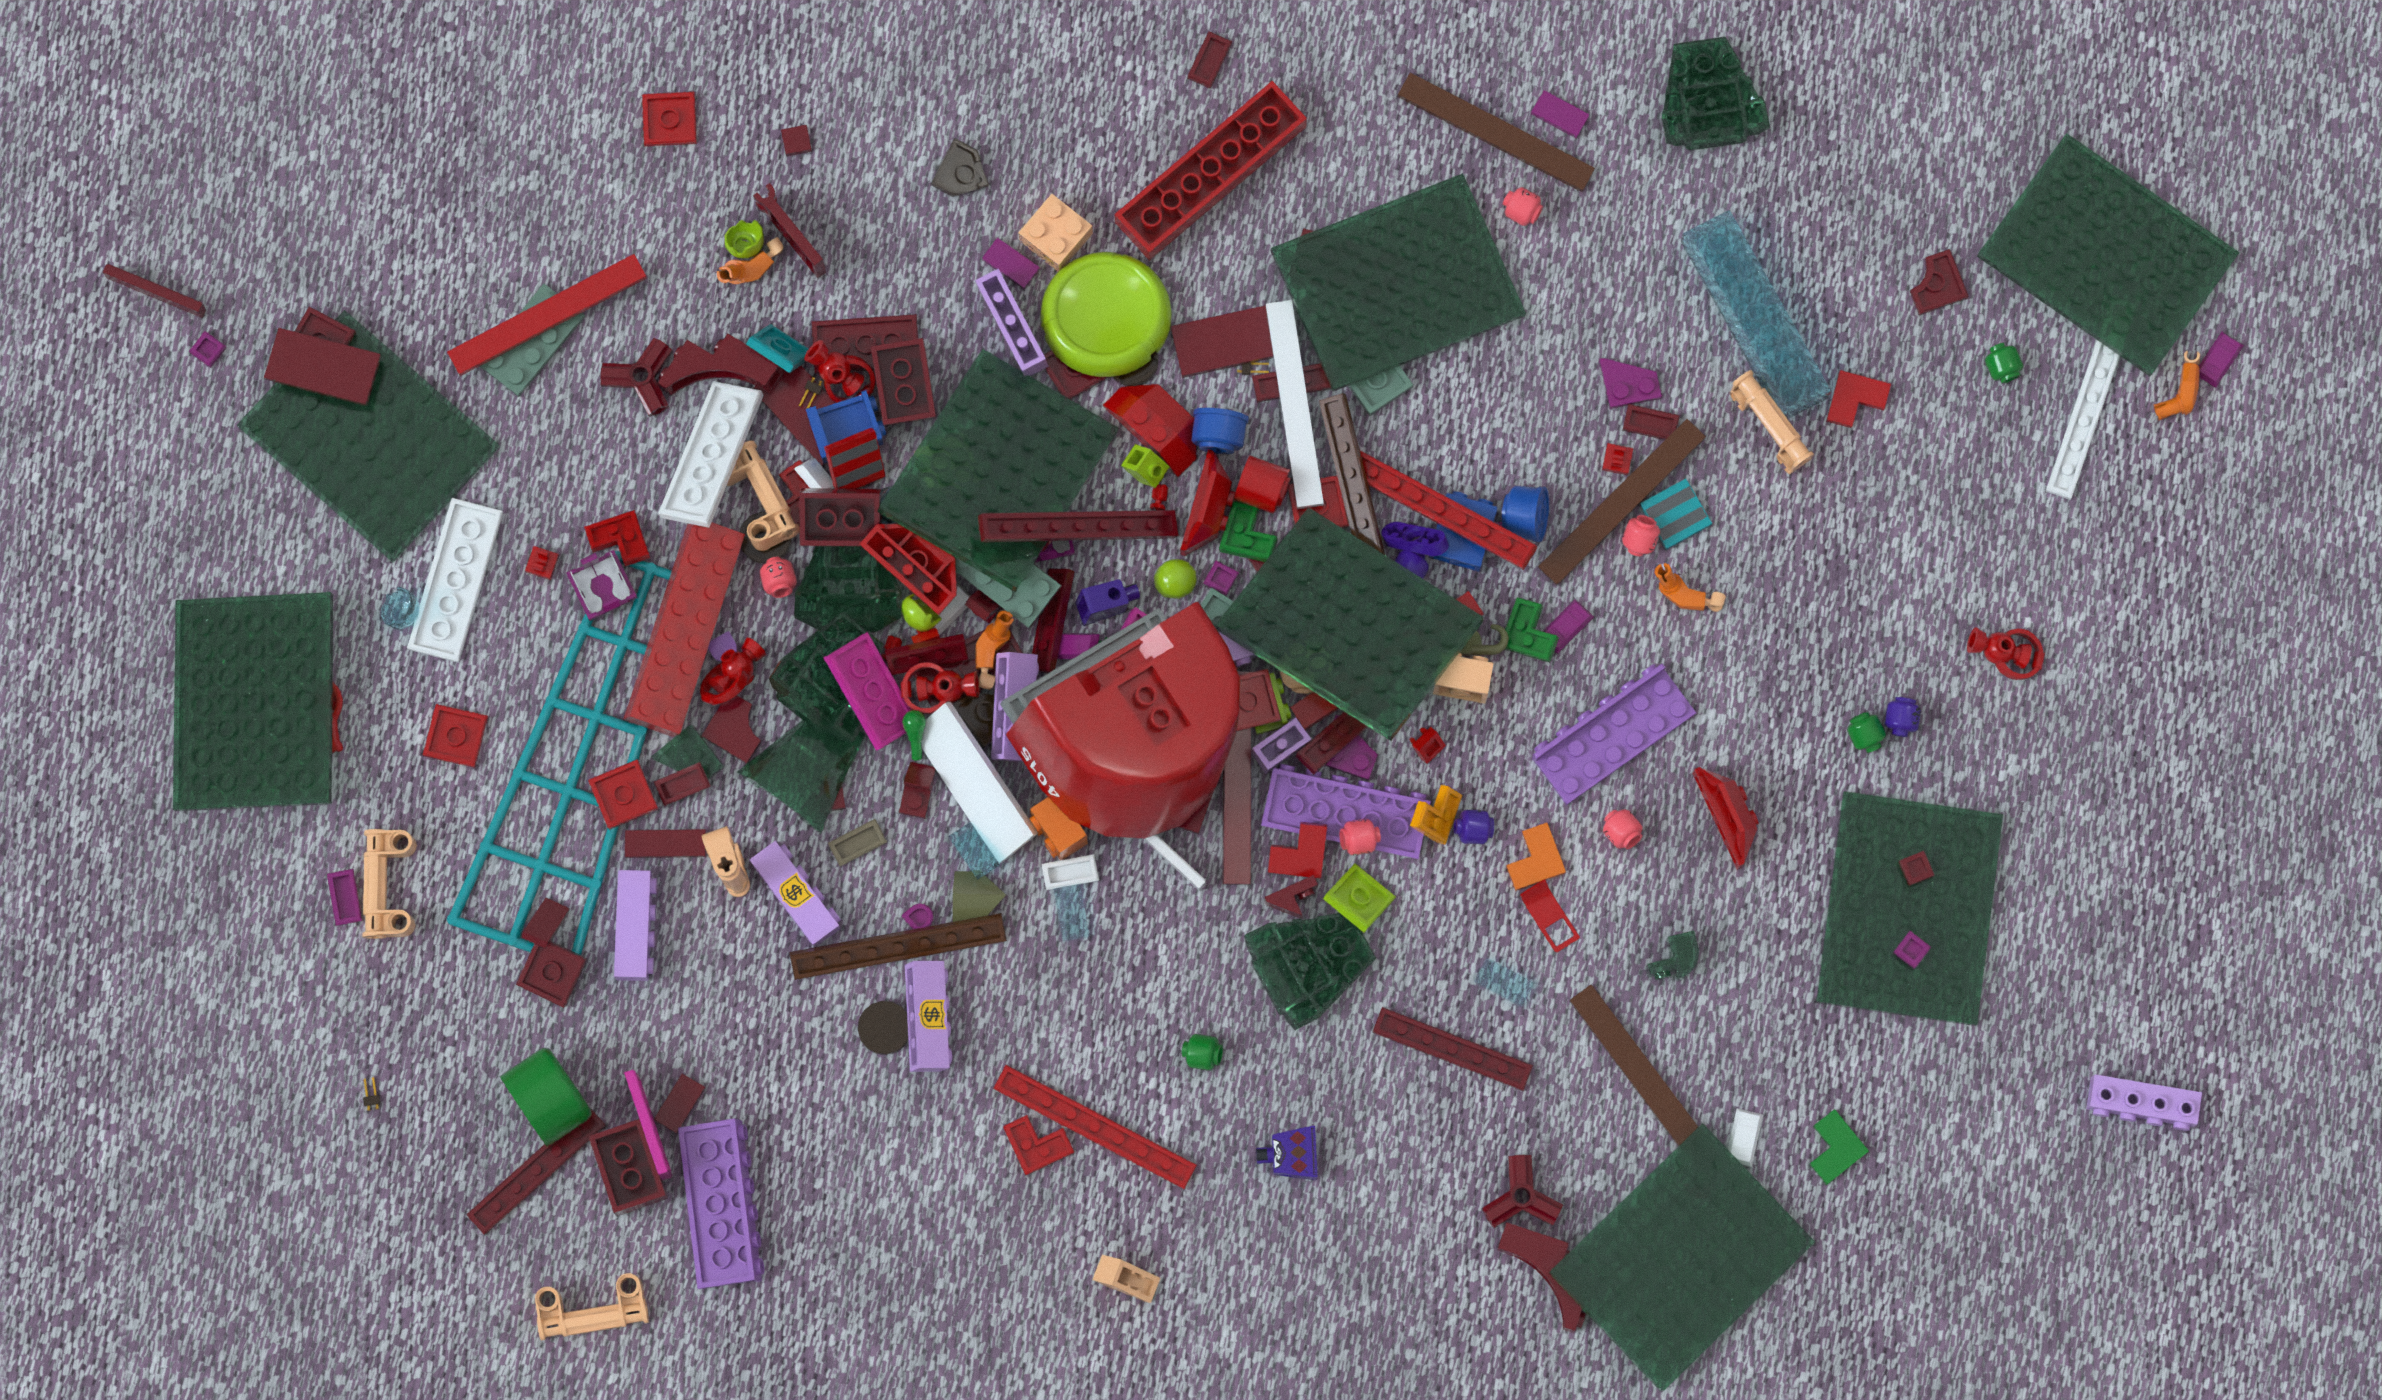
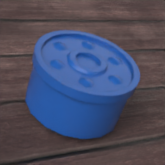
[1191,408,1249,454]
[1502,486,1549,542]

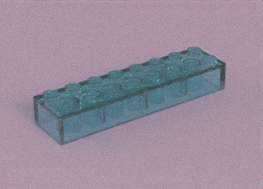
[1681,210,1831,419]

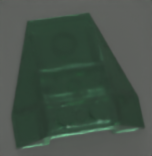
[794,546,902,632]

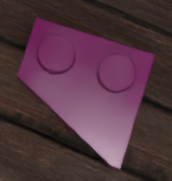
[1599,358,1662,409]
[1325,714,1378,781]

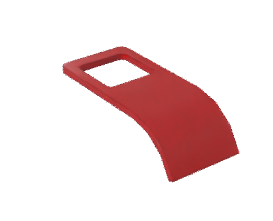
[1520,879,1580,952]

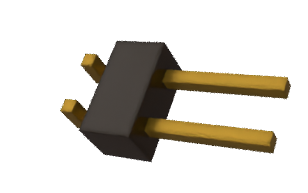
[1237,362,1269,375]
[799,377,823,409]
[363,1077,381,1111]

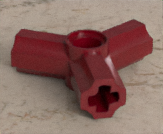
[600,338,673,417]
[1481,1155,1563,1228]

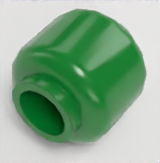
[1985,343,2024,384]
[1847,711,1886,753]
[1182,1034,1223,1071]

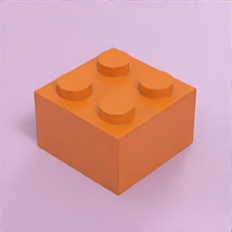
[1029,797,1088,860]

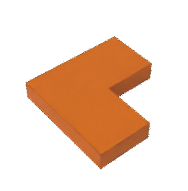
[1506,822,1566,891]

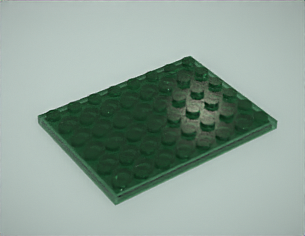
[1977,133,2240,376]
[1270,173,1526,392]
[237,310,500,563]
[877,349,1119,592]
[1216,507,1483,741]
[173,592,333,811]
[1816,791,2003,1026]
[1548,1123,1815,1392]

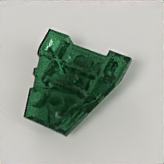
[1661,37,1770,151]
[769,612,883,743]
[1244,913,1376,1031]

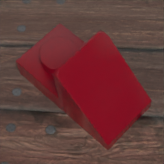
[965,590,1002,623]
[899,762,936,819]
[1264,875,1318,919]

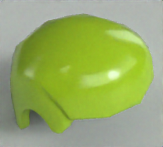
[724,220,764,259]
[1154,559,1197,599]
[901,594,942,632]

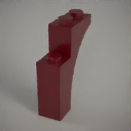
[658,333,784,396]
[1497,1222,1594,1333]

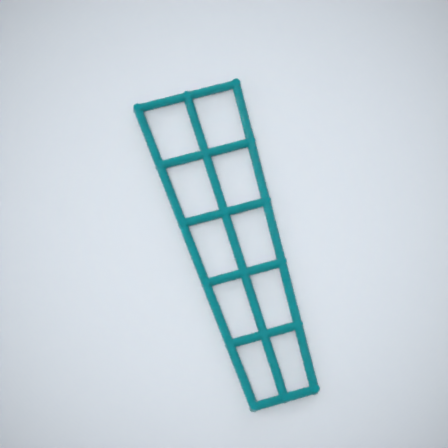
[447,551,672,955]

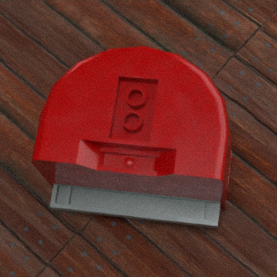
[1000,602,1241,839]

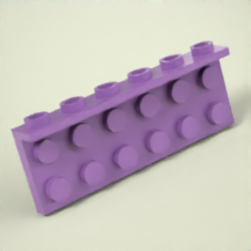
[1532,663,1696,806]
[1261,763,1431,859]
[678,1118,765,1290]

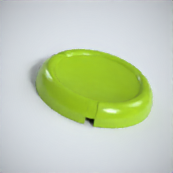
[1040,252,1172,377]

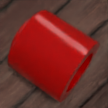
[1234,455,1291,514]

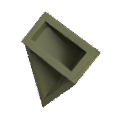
[953,871,1006,922]

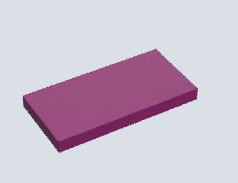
[824,632,911,751]
[624,1069,673,1181]

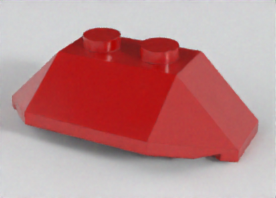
[1102,384,1196,477]
[1180,449,1235,556]
[860,523,957,615]
[1692,767,1759,870]

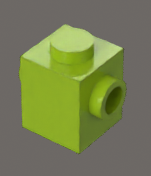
[1121,444,1170,488]

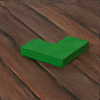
[1219,501,1278,563]
[1505,597,1559,663]
[1809,1109,1869,1185]

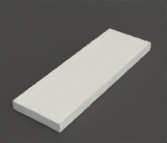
[658,381,764,528]
[407,498,504,663]
[921,702,1038,864]

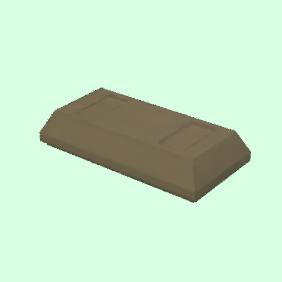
[828,819,887,867]

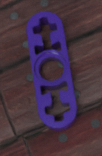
[1381,522,1449,556]

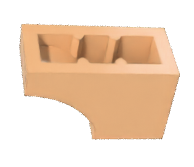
[1092,1255,1160,1303]

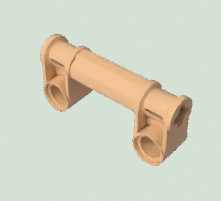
[1730,370,1814,474]
[727,441,800,551]
[701,826,750,897]
[362,829,417,939]
[535,1273,649,1341]

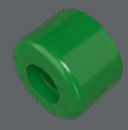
[499,1048,591,1147]

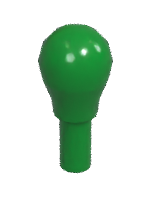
[902,710,926,760]

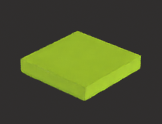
[1323,863,1396,933]

